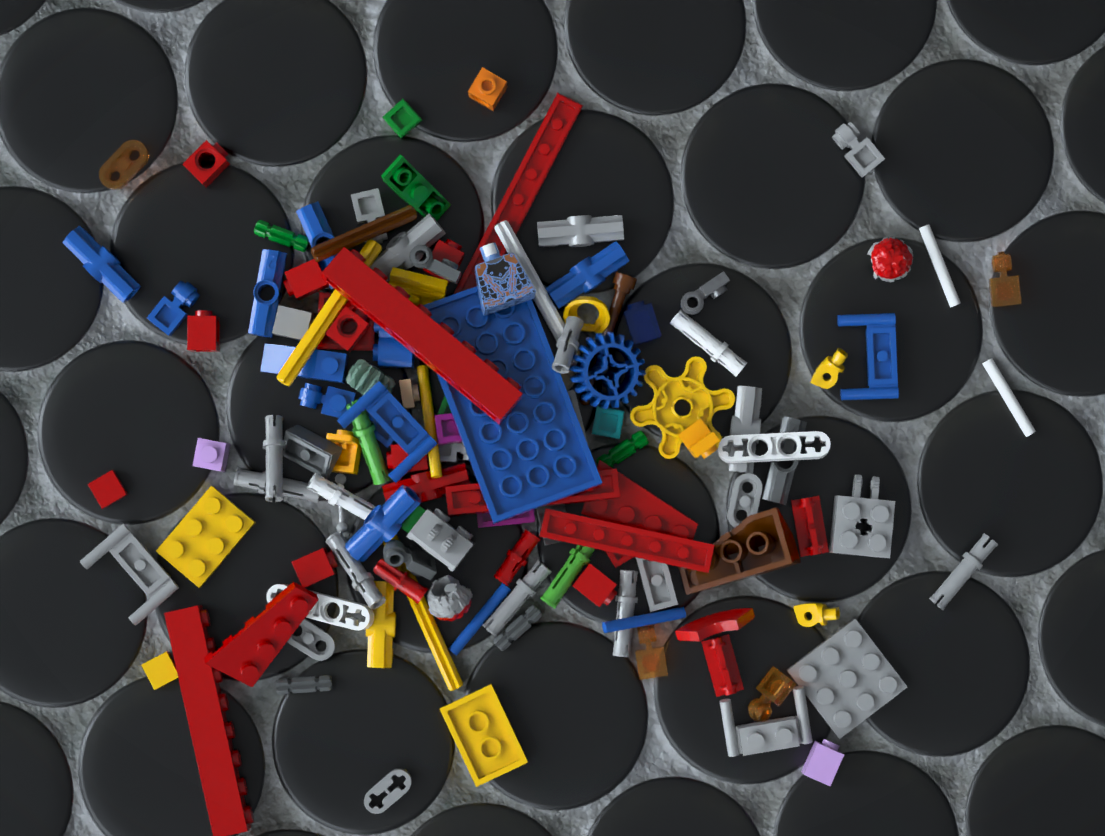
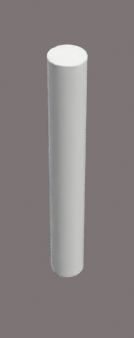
[919,225,961,308]
[982,358,1036,437]

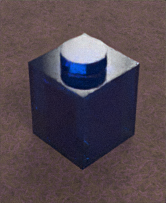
[623,301,662,346]

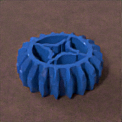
[570,332,646,409]

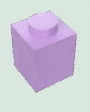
[193,438,230,472]
[801,739,844,786]

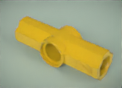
[366,581,396,668]

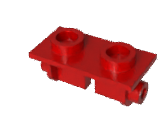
[791,496,829,557]
[701,634,744,697]

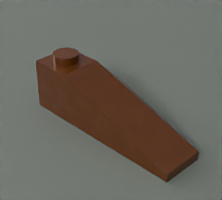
[678,507,801,595]

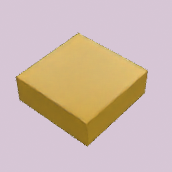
[141,651,178,690]

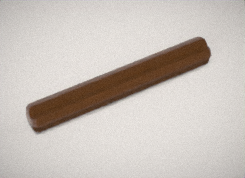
[311,205,417,262]

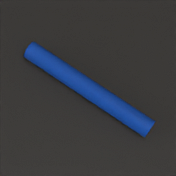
[448,583,511,656]
[602,607,686,633]

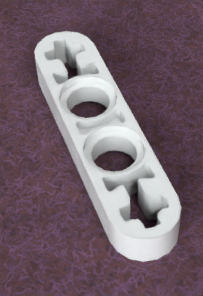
[718,431,831,463]
[266,584,374,630]

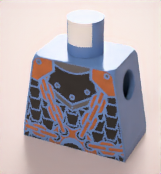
[474,243,536,316]

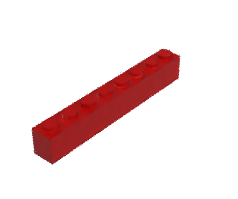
[322,247,523,425]
[164,604,254,836]

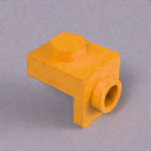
[678,419,720,459]
[326,430,362,475]

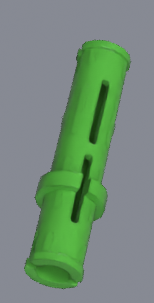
[346,400,391,485]
[540,545,595,609]

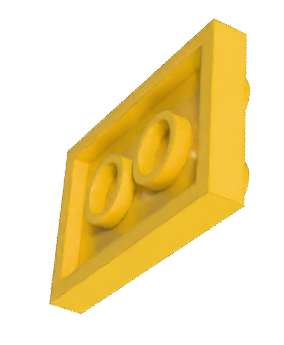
[156,486,256,588]
[440,684,528,787]

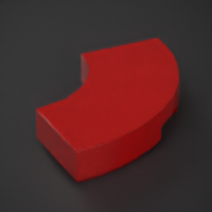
[675,608,755,641]

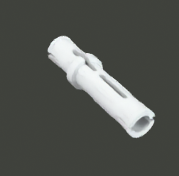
[670,309,747,377]
[307,472,376,520]

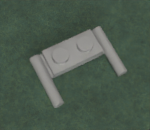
[80,523,179,626]
[719,686,813,757]

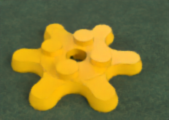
[630,356,735,459]

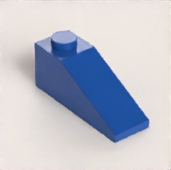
[261,343,349,384]

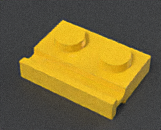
[389,267,448,306]

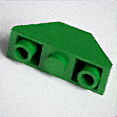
[381,155,451,221]

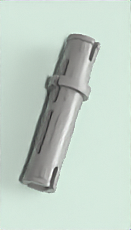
[263,415,285,502]
[234,467,320,503]
[326,532,386,610]
[929,533,998,610]
[482,560,552,637]
[613,570,638,657]

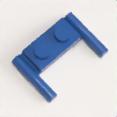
[837,313,899,400]
[337,381,438,483]

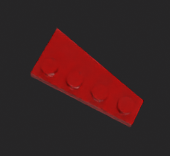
[581,460,698,540]
[204,582,319,687]

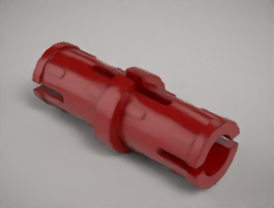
[493,529,541,586]

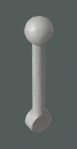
[335,473,348,533]

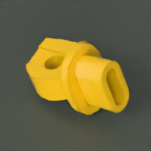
[810,348,848,389]
[794,603,840,627]

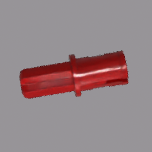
[373,559,428,604]

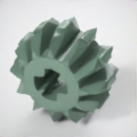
[345,359,396,395]

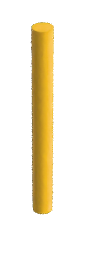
[416,365,442,478]

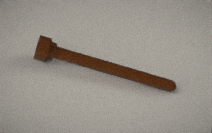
[579,272,637,405]

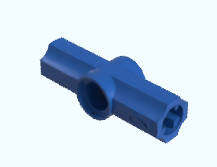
[296,201,337,290]
[62,225,141,303]
[545,241,630,309]
[248,249,287,338]
[345,485,421,562]

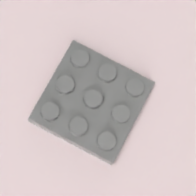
[787,618,907,739]

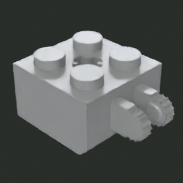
[829,474,895,559]
[406,508,475,572]

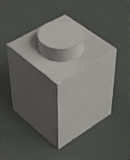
[272,305,315,341]

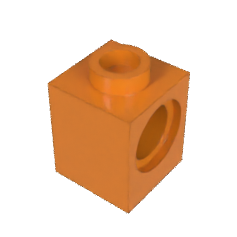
[468,67,508,111]

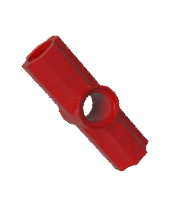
[382,463,470,503]

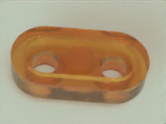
[99,140,149,190]

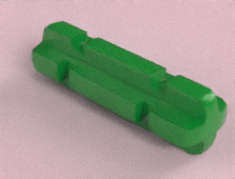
[254,220,309,252]
[596,431,649,468]

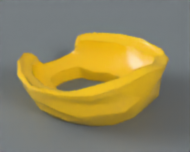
[563,296,611,333]

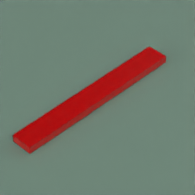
[453,93,583,294]

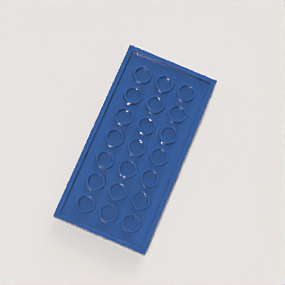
[423,286,602,524]

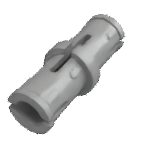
[552,316,584,374]

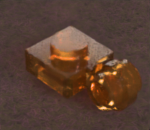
[989,251,1021,307]
[635,625,668,680]
[748,666,796,722]

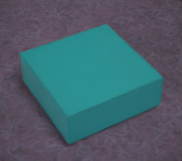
[592,406,625,439]

